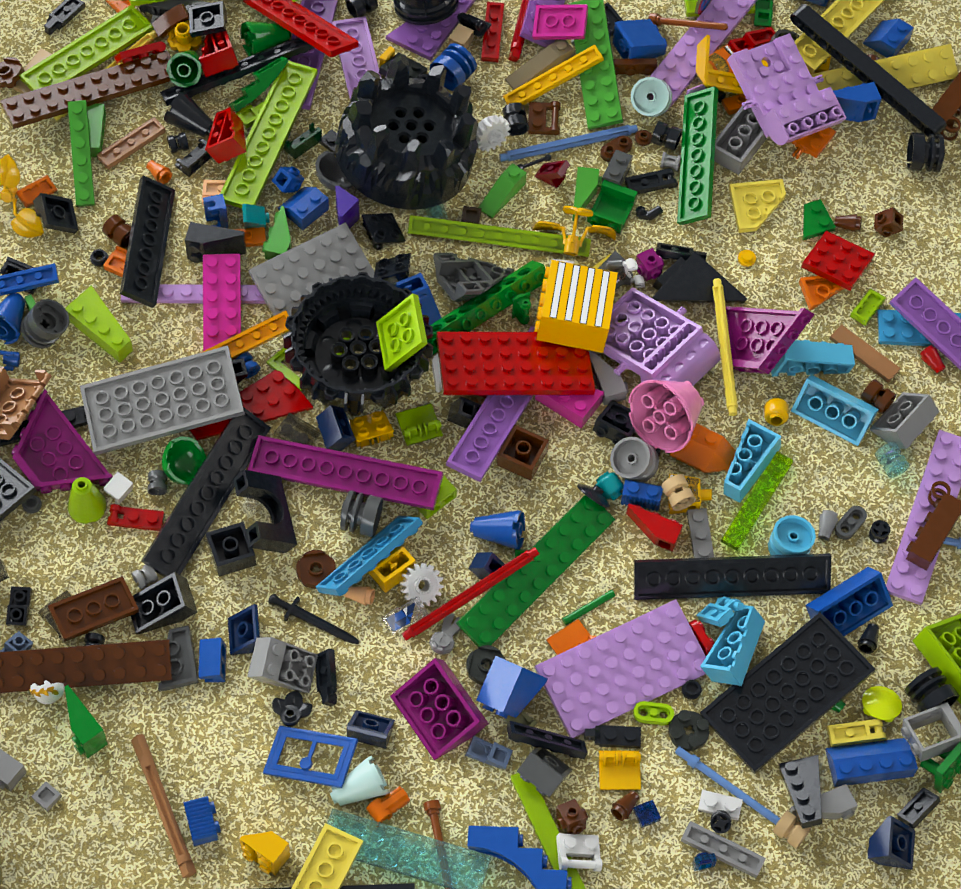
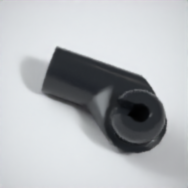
[635,206,663,221]

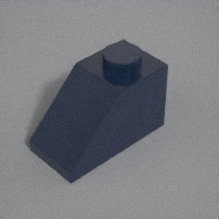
[468,552,505,580]

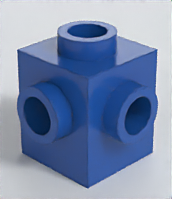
[272,166,305,193]

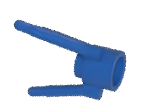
[0,350,20,371]

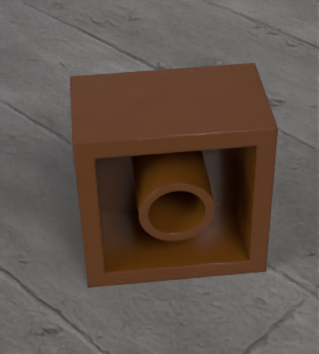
[497,425,549,481]

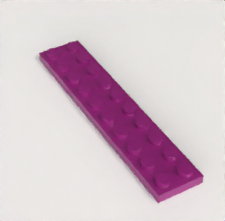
[248,435,444,510]

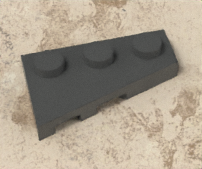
[158,625,199,692]

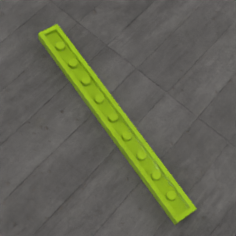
[408,215,591,257]

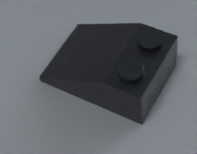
[185,222,246,263]
[131,572,197,634]

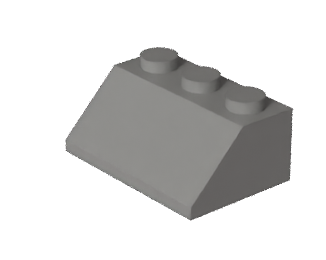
[870,392,939,449]

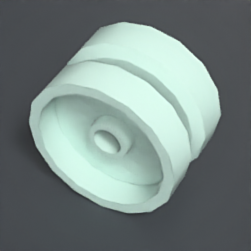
[631,77,672,117]

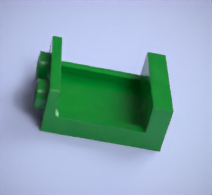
[587,180,637,234]

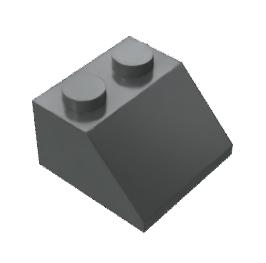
[517,747,573,797]

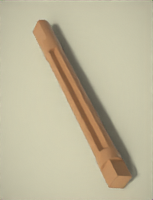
[131,734,196,878]

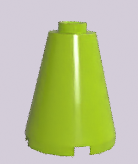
[67,477,107,524]

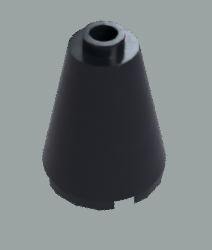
[164,91,213,137]

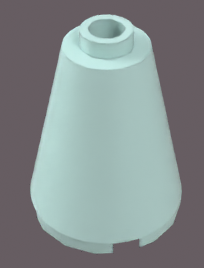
[330,755,390,806]

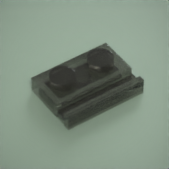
[274,413,321,446]

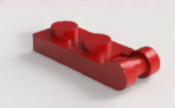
[115,41,166,64]
[107,504,165,531]

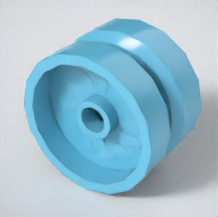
[768,515,816,555]

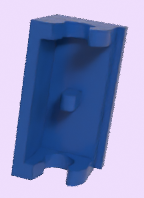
[203,194,229,228]
[198,638,226,682]

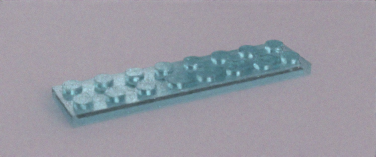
[327,808,491,889]

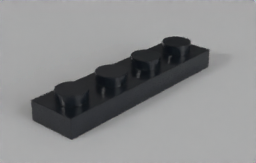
[507,721,587,759]

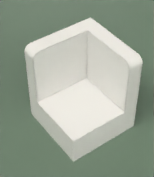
[104,472,133,505]

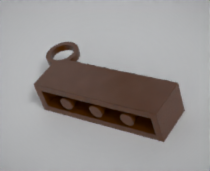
[932,71,961,141]
[906,481,961,571]

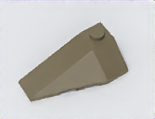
[505,39,576,90]

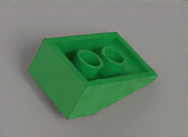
[65,685,108,759]

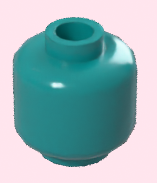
[596,471,624,501]

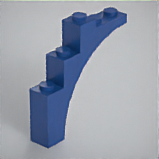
[467,826,572,889]

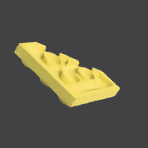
[729,179,786,233]

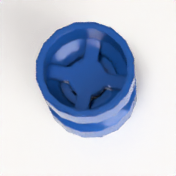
[236,352,261,379]

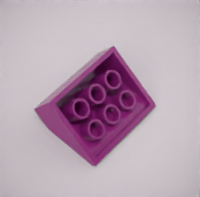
[390,658,489,760]

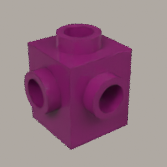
[636,248,664,281]

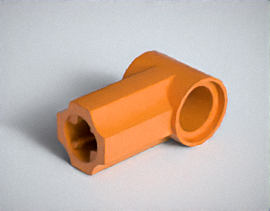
[366,786,410,826]

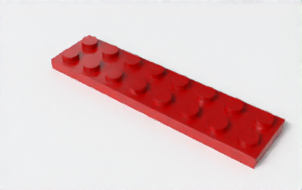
[243,0,358,58]

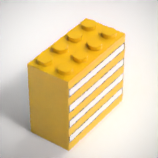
[534,260,618,353]

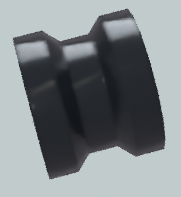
[869,520,891,544]
[710,810,731,834]

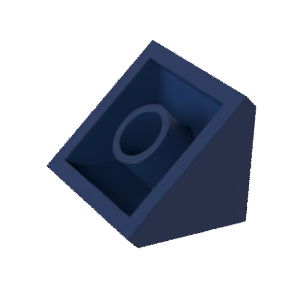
[228,604,260,655]
[347,710,395,749]

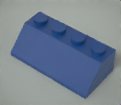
[805,567,893,636]
[825,738,918,787]

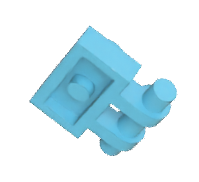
[696,596,744,627]

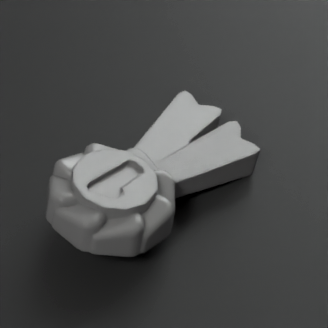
[429,613,461,655]

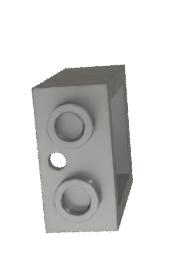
[901,702,961,762]

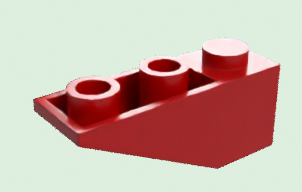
[626,503,683,552]

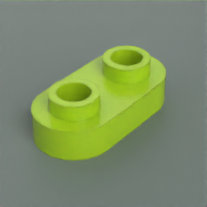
[633,701,674,726]

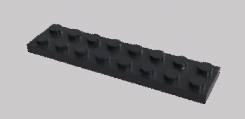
[120,175,175,308]

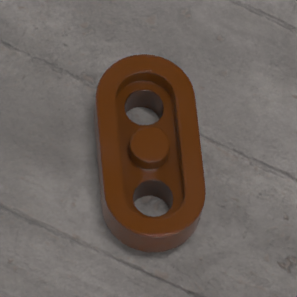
[600,136,633,162]

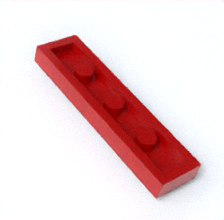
[481,2,504,63]

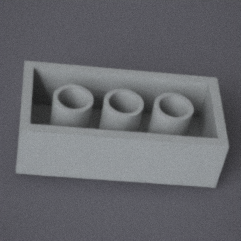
[714,100,768,175]

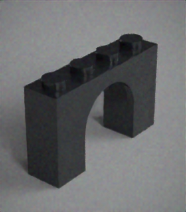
[233,470,297,553]

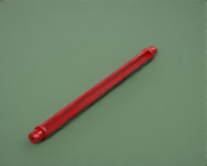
[401,547,539,641]

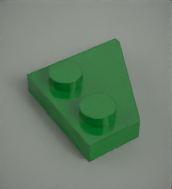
[802,199,836,241]

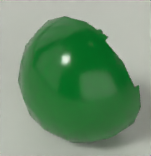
[162,436,206,485]

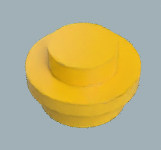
[738,250,756,267]

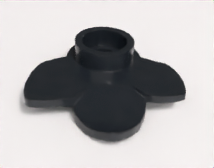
[272,691,313,727]

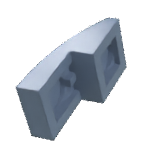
[465,736,513,770]

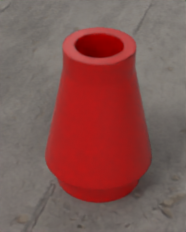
[920,345,946,374]

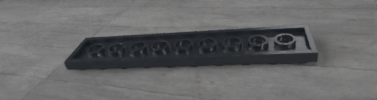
[141,407,271,578]
[634,553,831,600]

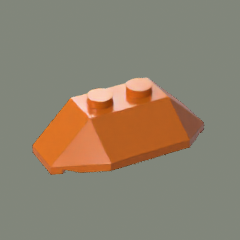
[669,423,736,473]

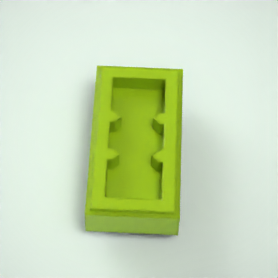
[850,288,886,326]

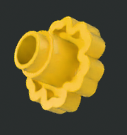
[167,20,202,52]

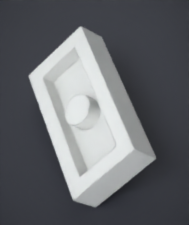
[698,790,743,821]

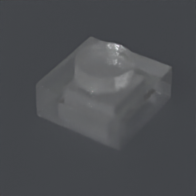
[238,498,265,519]

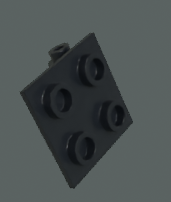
[361,213,406,250]
[374,253,411,282]

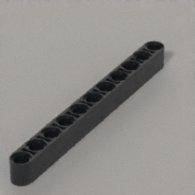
[790,4,947,138]

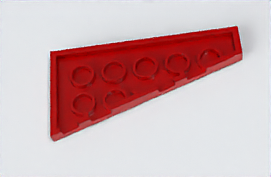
[189,367,313,441]

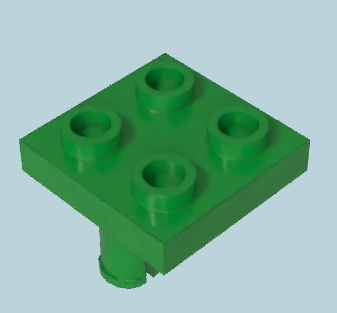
[920,741,961,794]

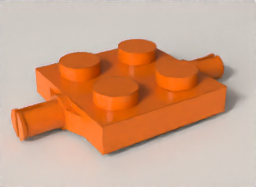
[791,127,836,159]

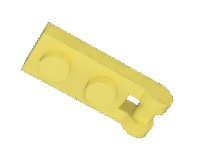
[827,719,887,747]

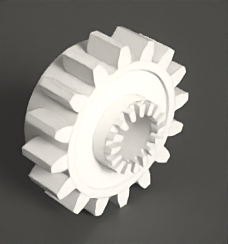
[476,115,511,152]
[400,563,444,607]

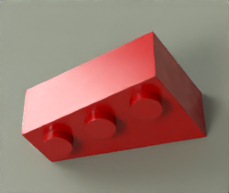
[205,107,246,164]

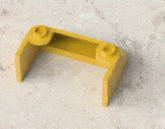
[696,35,768,95]

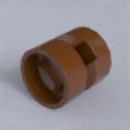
[102,214,131,248]
[860,379,897,414]

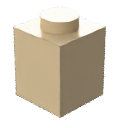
[448,23,474,49]

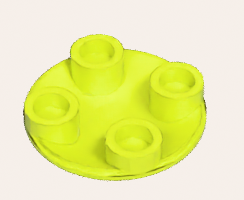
[862,686,902,722]

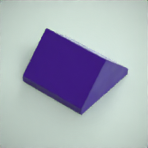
[335,186,360,229]

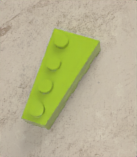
[65,285,133,363]

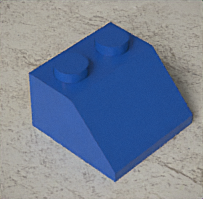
[863,19,914,58]
[278,187,329,231]

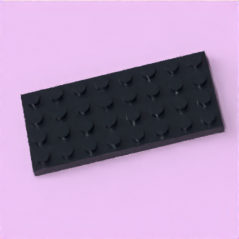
[700,612,876,774]

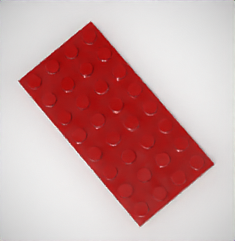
[436,332,595,395]

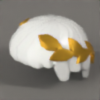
[30,680,65,704]

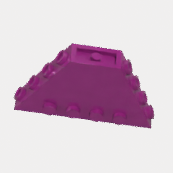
[714,303,815,374]
[11,388,113,494]

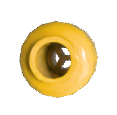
[764,398,789,426]

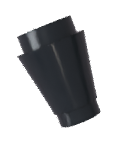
[858,623,879,654]

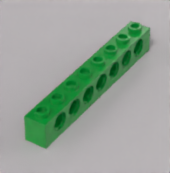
[427,260,547,355]

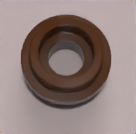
[635,130,652,146]

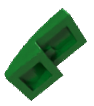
[754,0,773,27]

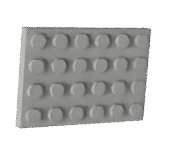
[248,222,374,334]

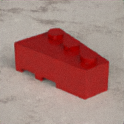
[198,30,239,77]

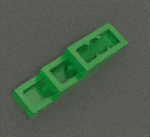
[229,57,288,112]

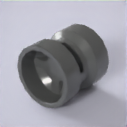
[148,470,167,495]

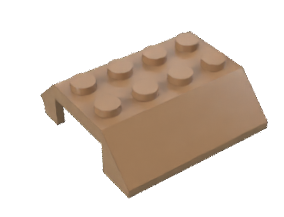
[0,367,52,440]

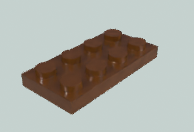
[48,576,139,642]

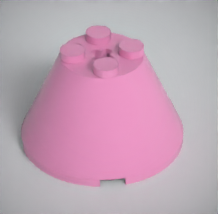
[628,380,704,453]

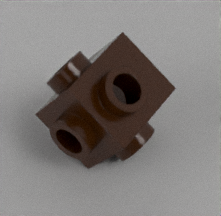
[874,207,904,237]
[556,799,588,834]

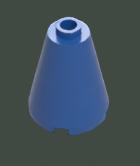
[0,293,25,344]
[470,510,525,549]

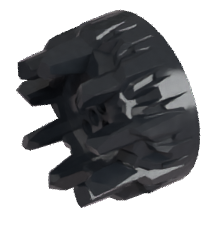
[335,54,478,210]

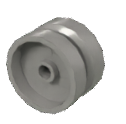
[610,437,659,483]

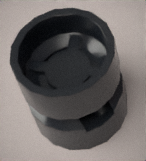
[345,0,378,18]
[502,102,529,136]
[651,121,683,151]

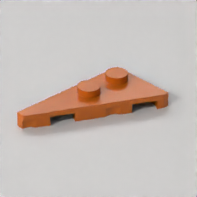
[799,276,844,311]

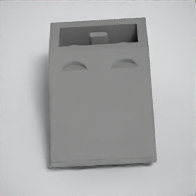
[247,637,318,694]

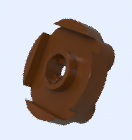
[0,57,25,89]
[296,550,336,589]

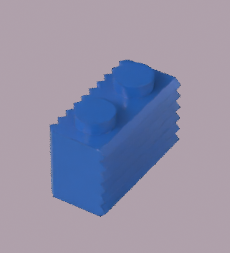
[621,479,663,512]
[183,796,221,846]

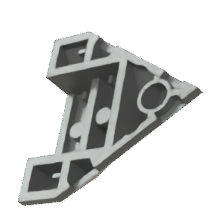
[433,253,514,302]

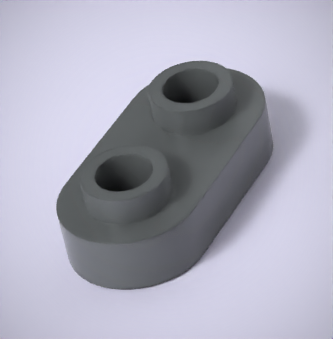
[835,506,867,540]

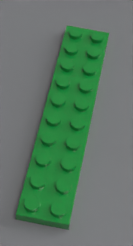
[456,495,615,647]

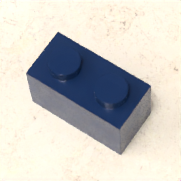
[316,405,355,451]

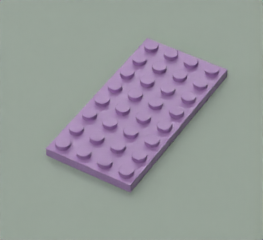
[534,599,706,738]

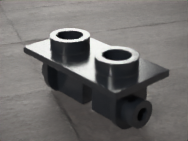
[457,12,492,38]

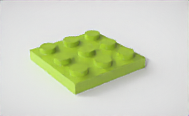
[376,293,428,372]

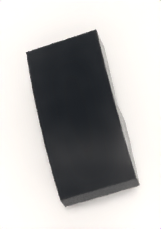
[6,586,32,626]

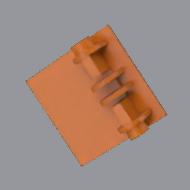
[546,619,596,655]

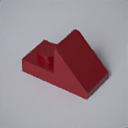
[535,160,570,188]

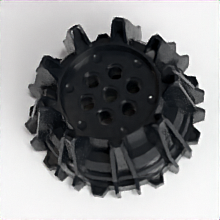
[283,272,433,416]

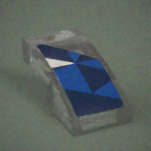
[381,597,428,634]

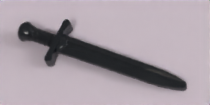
[268,594,359,644]

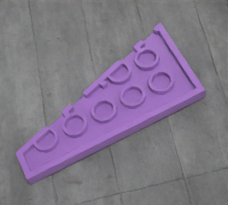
[386,0,475,61]

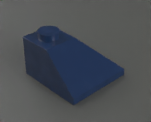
[867,816,915,870]

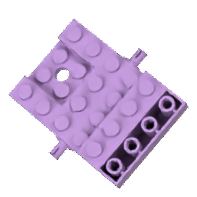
[727,33,846,145]
[603,287,721,386]

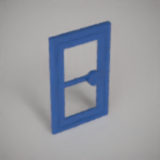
[263,725,358,788]

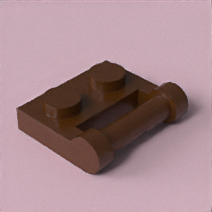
[528,101,561,135]

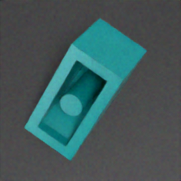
[242,204,270,229]

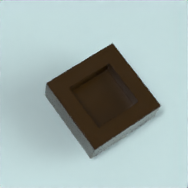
[461,206,482,224]

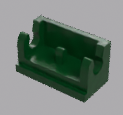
[283,122,322,159]

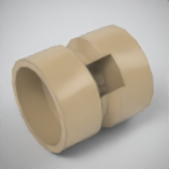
[661,474,696,511]
[772,810,812,849]

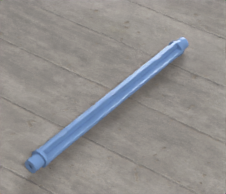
[499,125,638,162]

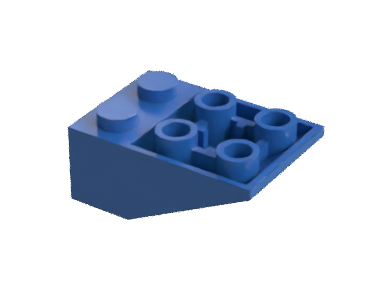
[833,82,882,122]
[396,273,442,325]

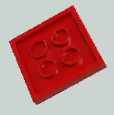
[801,231,875,291]

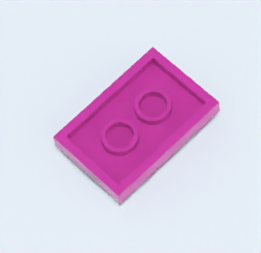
[532,4,589,40]

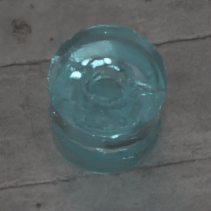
[875,442,910,478]

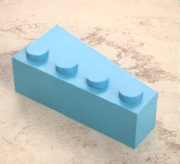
[771,340,855,377]
[724,419,781,503]
[700,605,765,686]

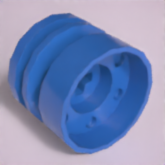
[430,43,477,91]

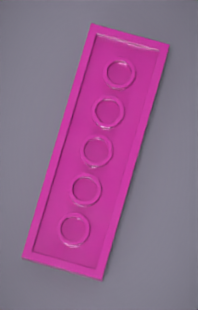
[203,254,241,360]

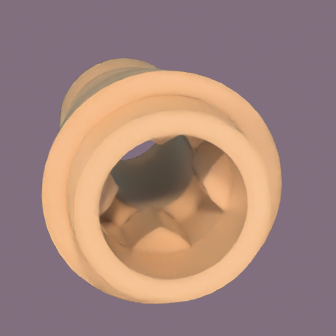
[344,586,375,606]

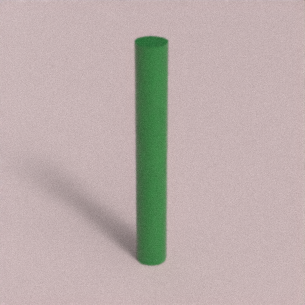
[562,590,615,625]

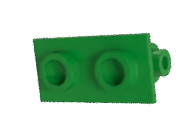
[512,292,531,325]

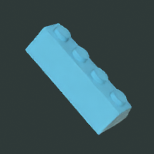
[791,375,879,446]

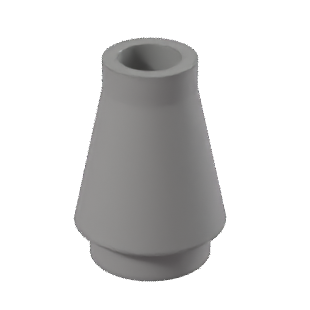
[818,510,839,540]

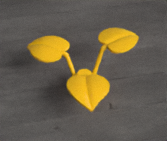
[0,154,44,238]
[532,206,616,256]

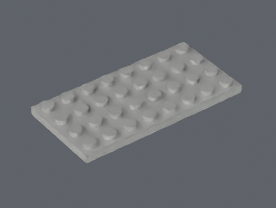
[80,346,245,455]

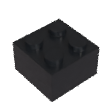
[206,522,257,577]

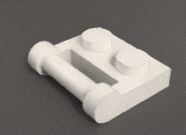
[556,833,602,872]

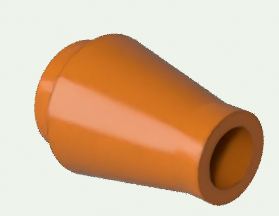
[146,160,172,184]

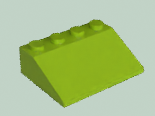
[912,614,961,704]

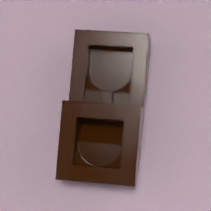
[152,4,189,38]

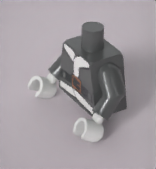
[598,251,645,290]

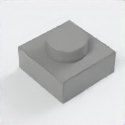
[31,782,62,812]

